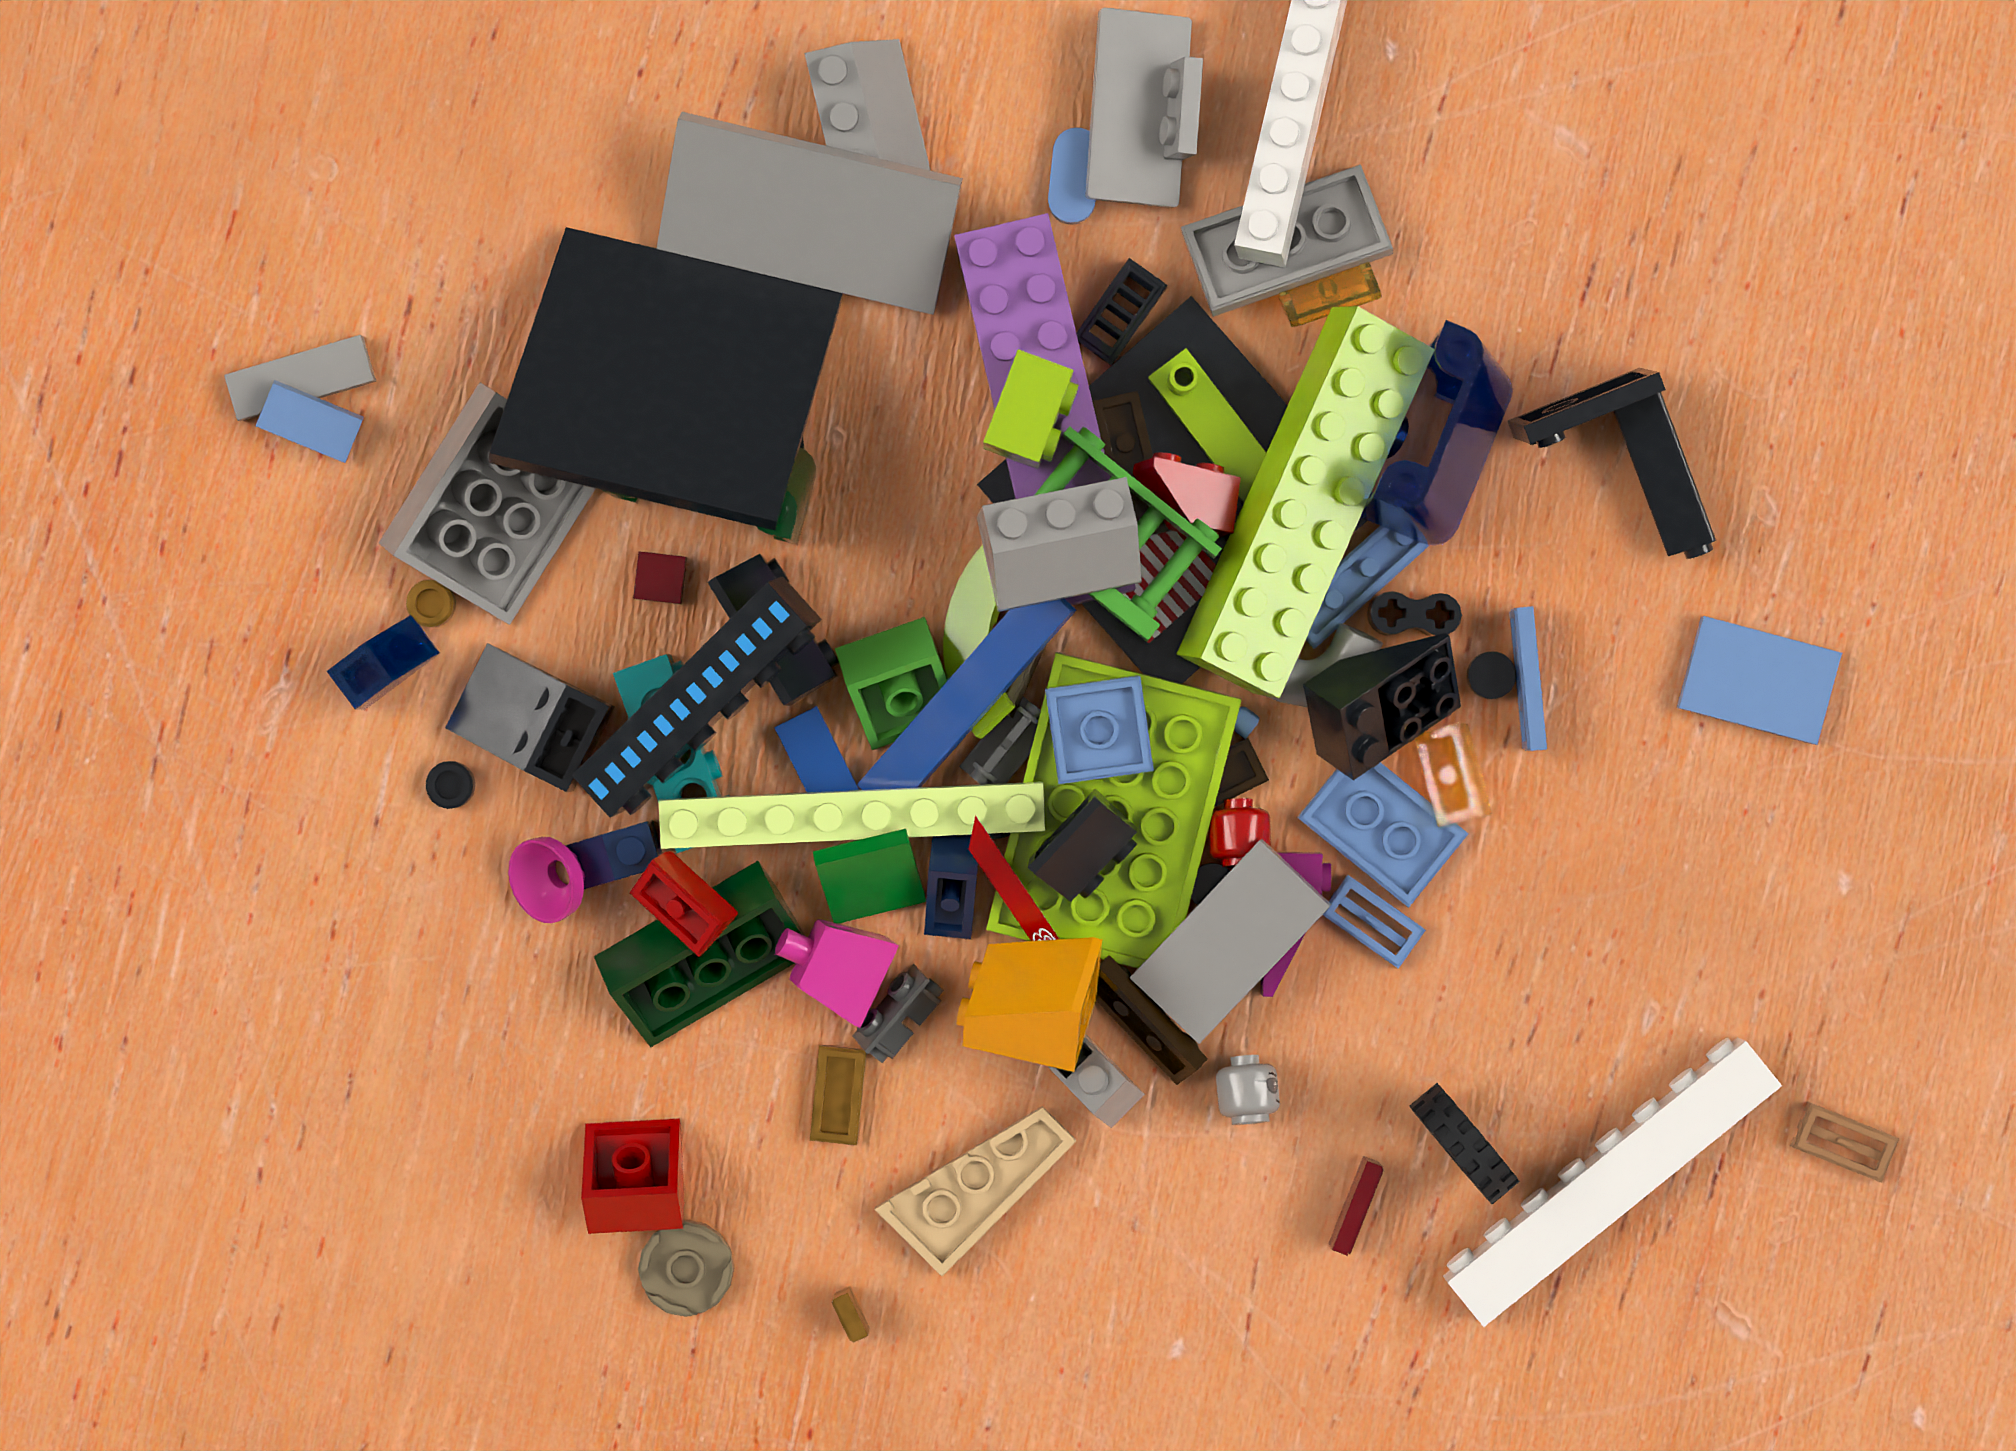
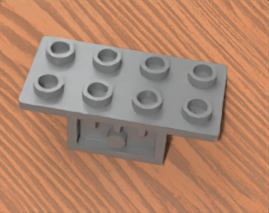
[1085,7,1203,208]

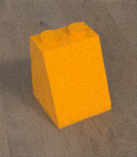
[956,937,1103,1072]

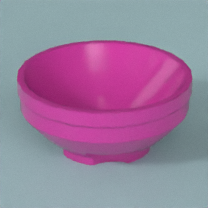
[508,837,585,923]

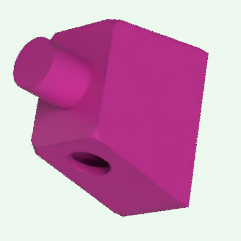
[775,919,899,1028]

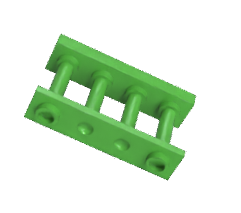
[1033,426,1222,641]

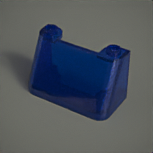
[1361,320,1513,546]

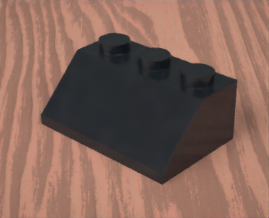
[707,554,839,706]

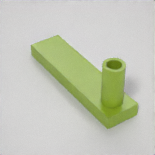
[1148,348,1266,504]

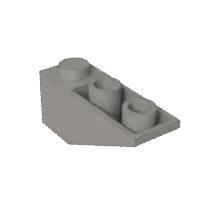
[1048,1035,1145,1128]

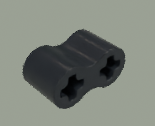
[1367,591,1462,636]

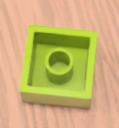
[983,349,1079,469]

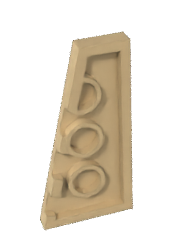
[874,1106,1076,1276]

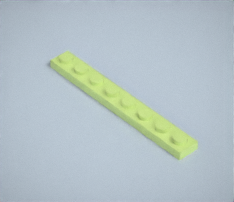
[658,782,1045,849]

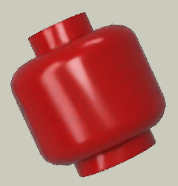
[1209,798,1271,868]

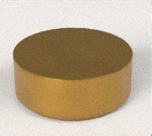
[406,579,456,627]

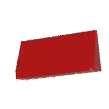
[629,851,738,957]

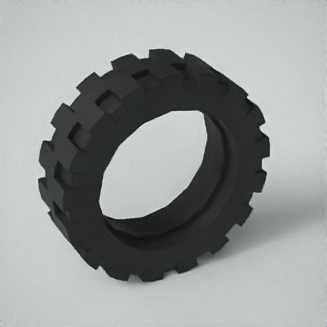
[1409,1083,1520,1204]

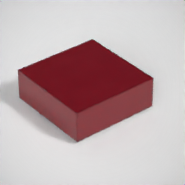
[633,551,687,604]

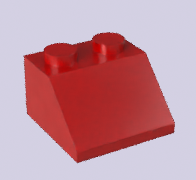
[581,1118,684,1234]

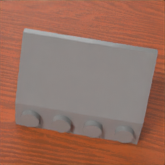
[379,382,596,625]

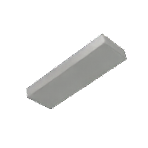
[224,335,376,422]

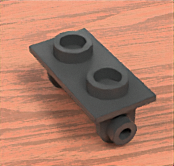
[959,696,1041,785]
[853,964,944,1063]

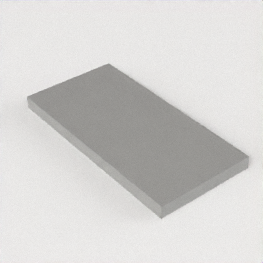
[656,112,963,315]

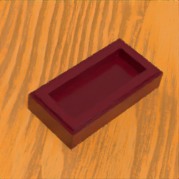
[1329,1156,1384,1256]

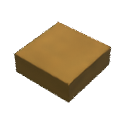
[832,1286,870,1343]

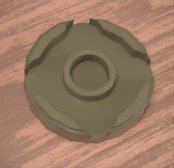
[638,1220,734,1317]

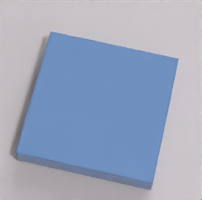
[1045,675,1154,784]

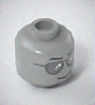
[1216,1055,1280,1125]

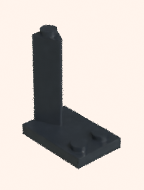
[1508,368,1716,559]

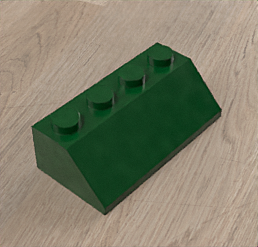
[594,861,805,1048]

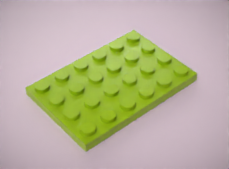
[986,652,1242,968]

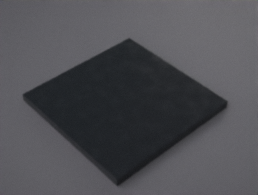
[489,227,843,531]

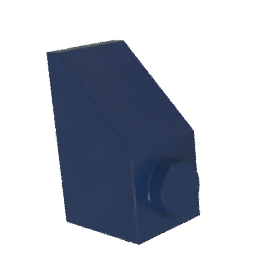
[565,820,663,889]
[924,835,979,939]

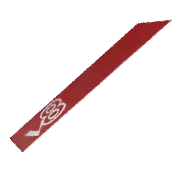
[969,815,1059,941]

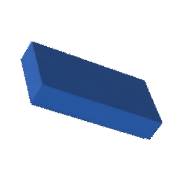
[774,706,859,793]

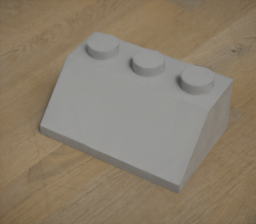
[804,39,931,171]
[977,477,1142,612]

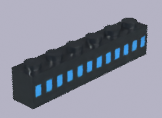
[572,576,822,818]

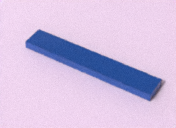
[857,598,1077,790]

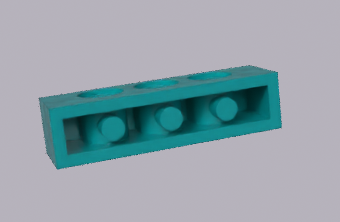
[613,654,730,853]

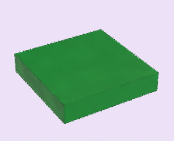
[813,828,926,924]

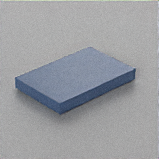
[1677,616,1842,745]
[1297,762,1468,908]

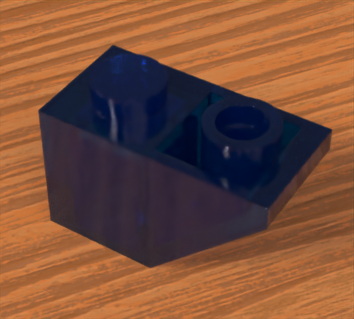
[327,615,440,710]

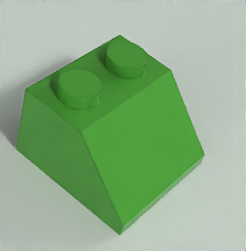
[835,617,948,750]

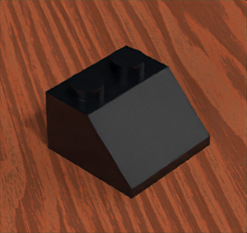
[1028,789,1137,902]

